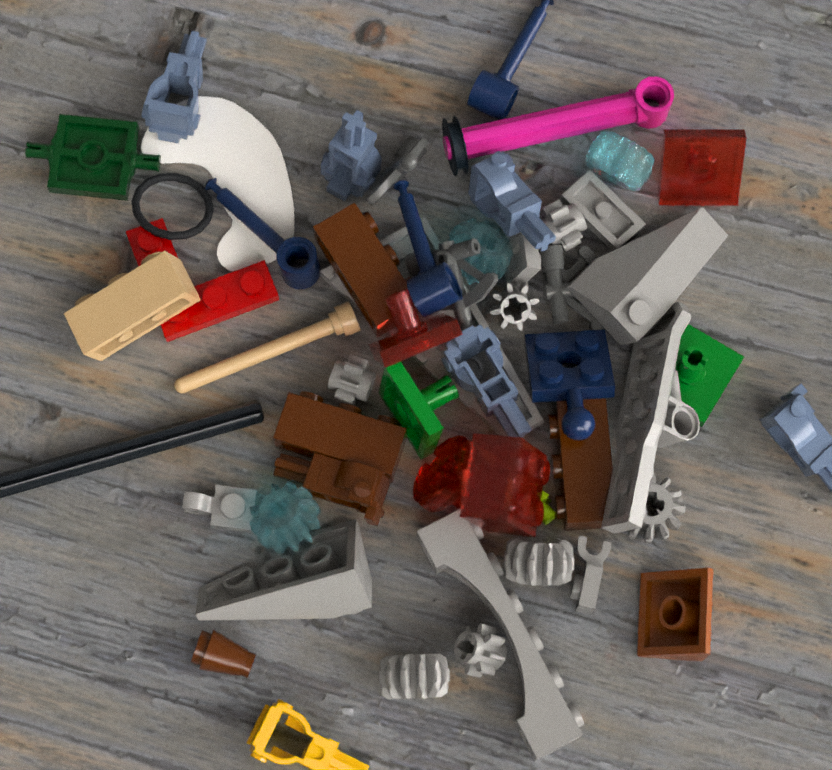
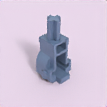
[142,31,207,144]
[321,110,382,202]
[468,151,556,252]
[441,324,532,442]
[759,383,832,492]

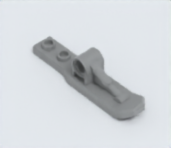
[601,302,700,534]

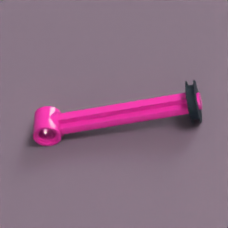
[442,76,674,176]

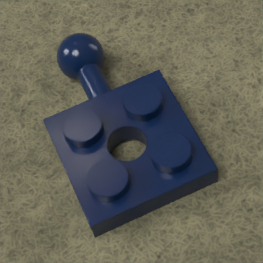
[524,329,615,441]

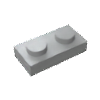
[561,170,646,251]

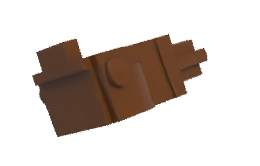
[273,453,391,526]

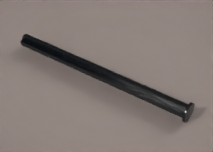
[0,400,264,498]

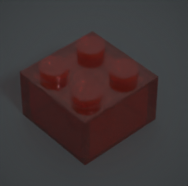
[460,433,550,537]

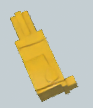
[246,699,370,770]

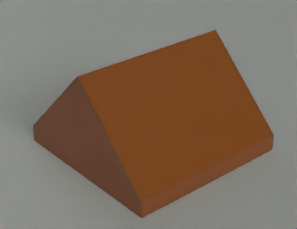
[637,567,713,662]

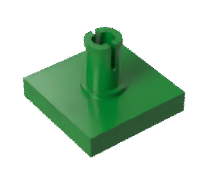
[675,324,744,427]
[378,359,459,460]

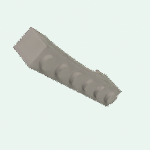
[417,508,584,762]

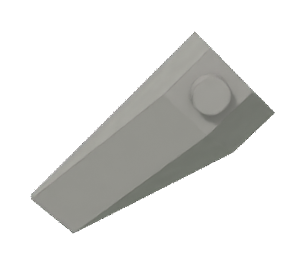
[567,207,729,345]
[195,519,372,620]

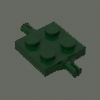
[25,114,161,201]

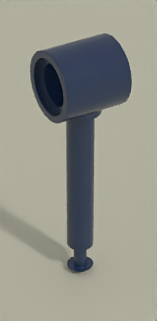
[467,0,554,120]
[206,178,321,289]
[394,180,463,317]

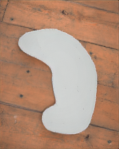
[141,96,295,272]

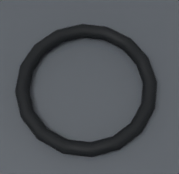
[131,173,214,240]

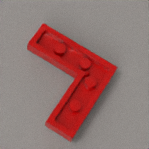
[126,218,280,342]

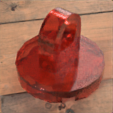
[412,435,493,515]

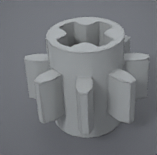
[541,199,587,252]
[489,279,540,331]
[327,354,376,406]
[454,623,507,678]

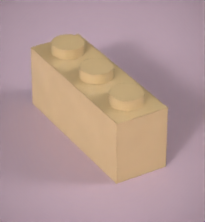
[64,251,201,361]

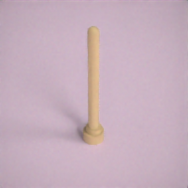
[174,301,361,393]

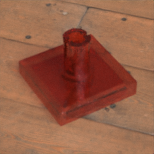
[657,129,747,206]
[368,289,463,368]

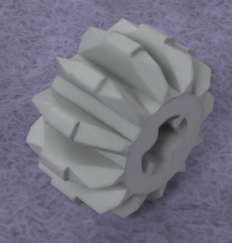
[628,473,686,544]
[504,536,575,587]
[378,654,450,699]

